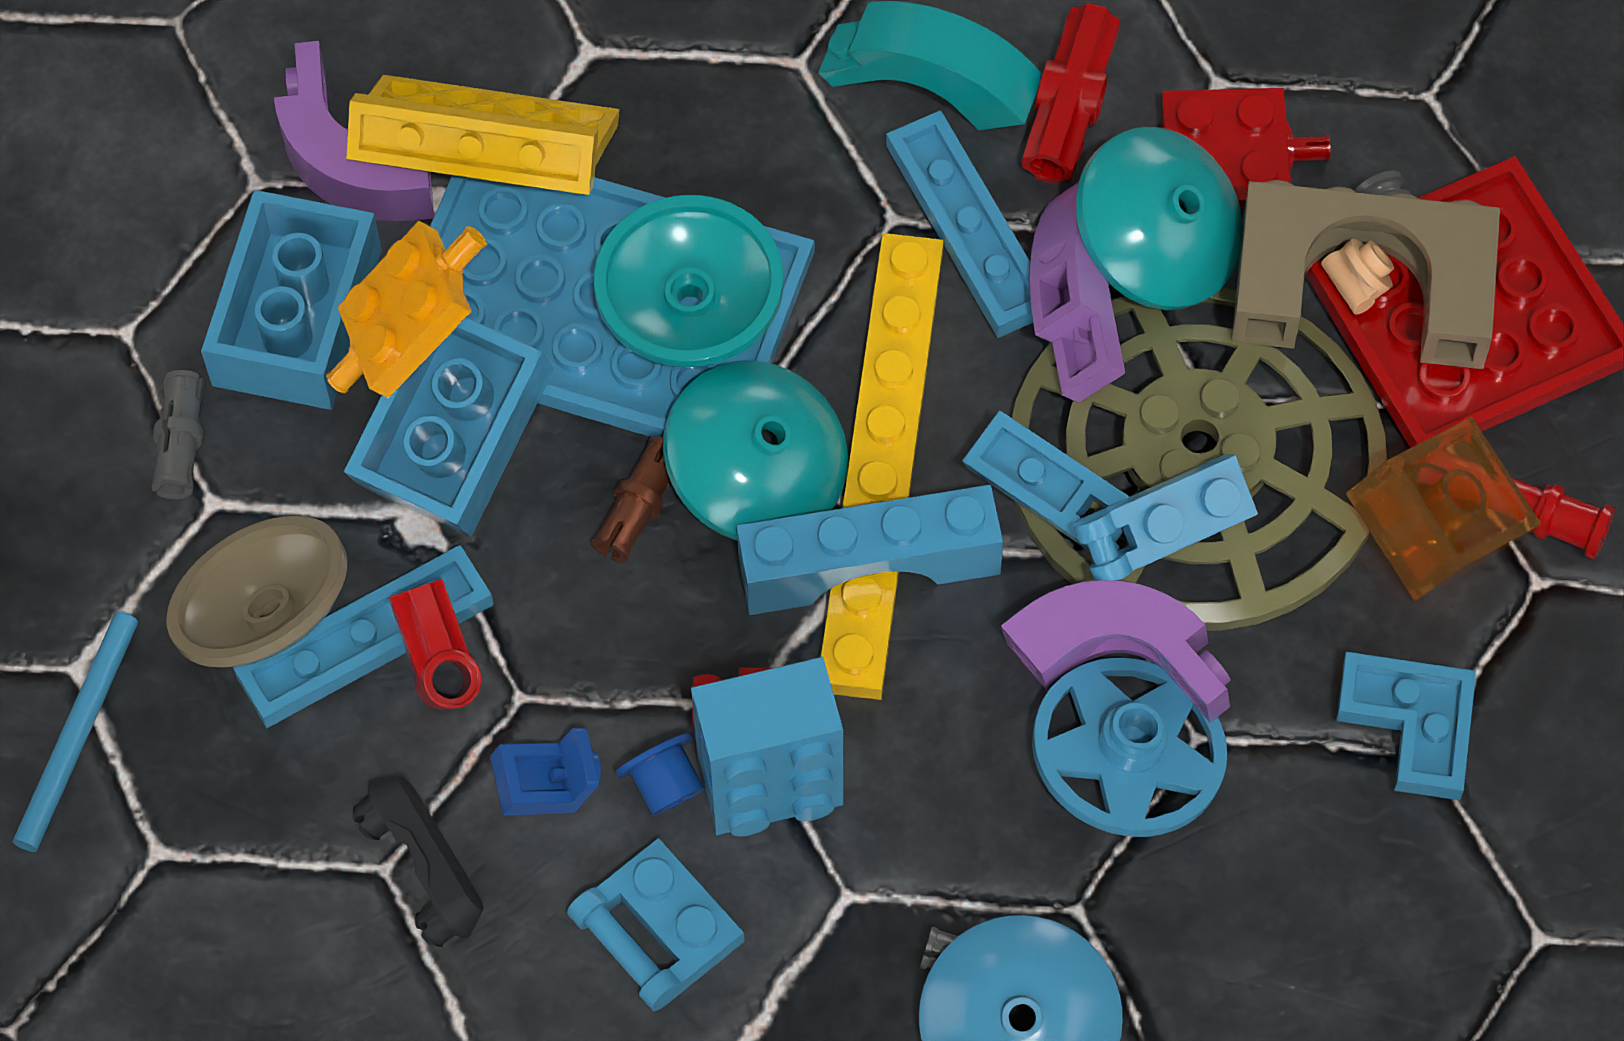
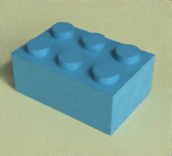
[201,190,382,410]
[344,317,554,537]
[691,657,843,837]

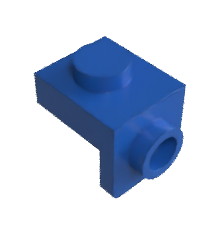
[490,728,601,816]

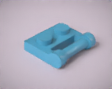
[567,838,745,1011]

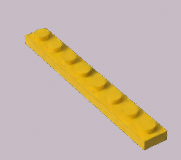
[821,233,944,700]

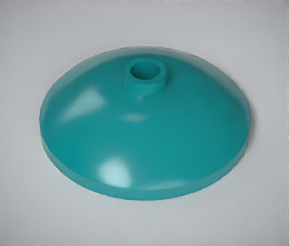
[1076,127,1243,310]
[594,195,784,367]
[663,360,848,541]

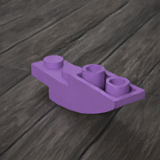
[1030,182,1125,403]

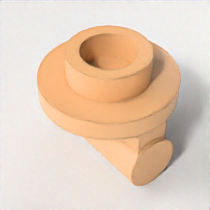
[1321,238,1394,314]

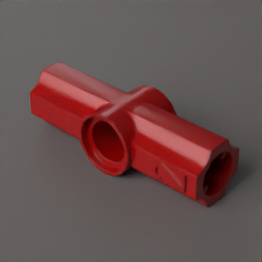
[1022,3,1121,184]

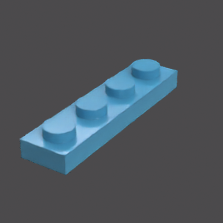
[886,110,1033,338]
[233,545,493,728]

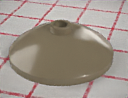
[166,516,348,667]

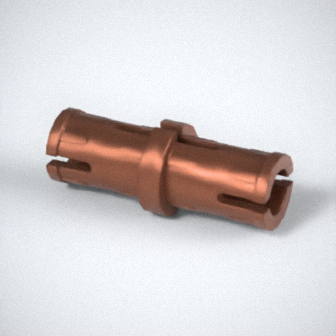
[591,436,670,563]

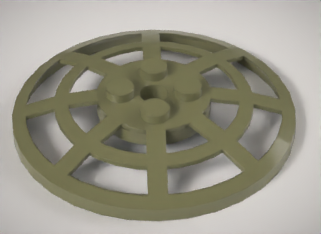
[1012,287,1387,631]

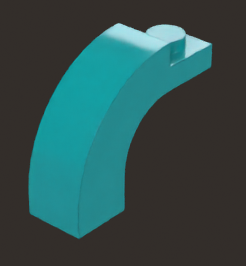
[818,1,1043,131]

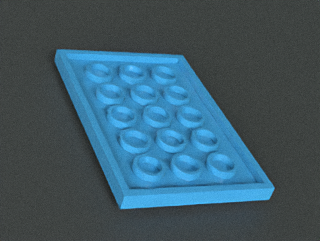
[430,175,815,438]

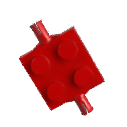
[1161,88,1331,212]

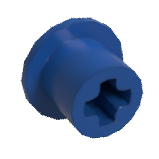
[615,733,705,816]

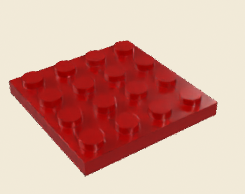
[1305,156,1624,460]

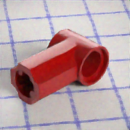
[387,579,482,710]

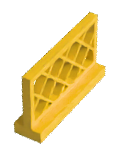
[346,75,619,195]

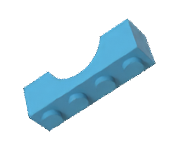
[737,485,1003,615]

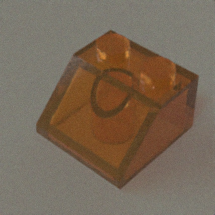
[1346,417,1541,601]

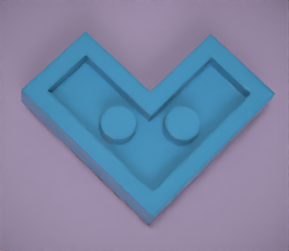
[1336,652,1476,800]

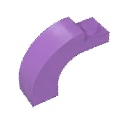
[274,41,435,222]
[1001,580,1231,723]

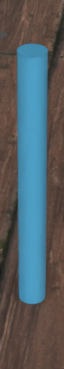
[12,612,139,852]

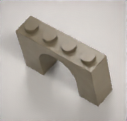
[1232,180,1500,369]

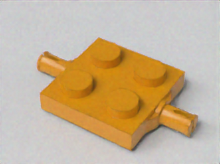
[326,221,487,398]

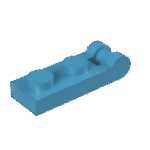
[962,410,1129,554]
[1073,454,1258,581]

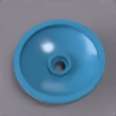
[919,915,1123,1041]

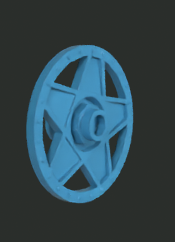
[1032,658,1227,837]

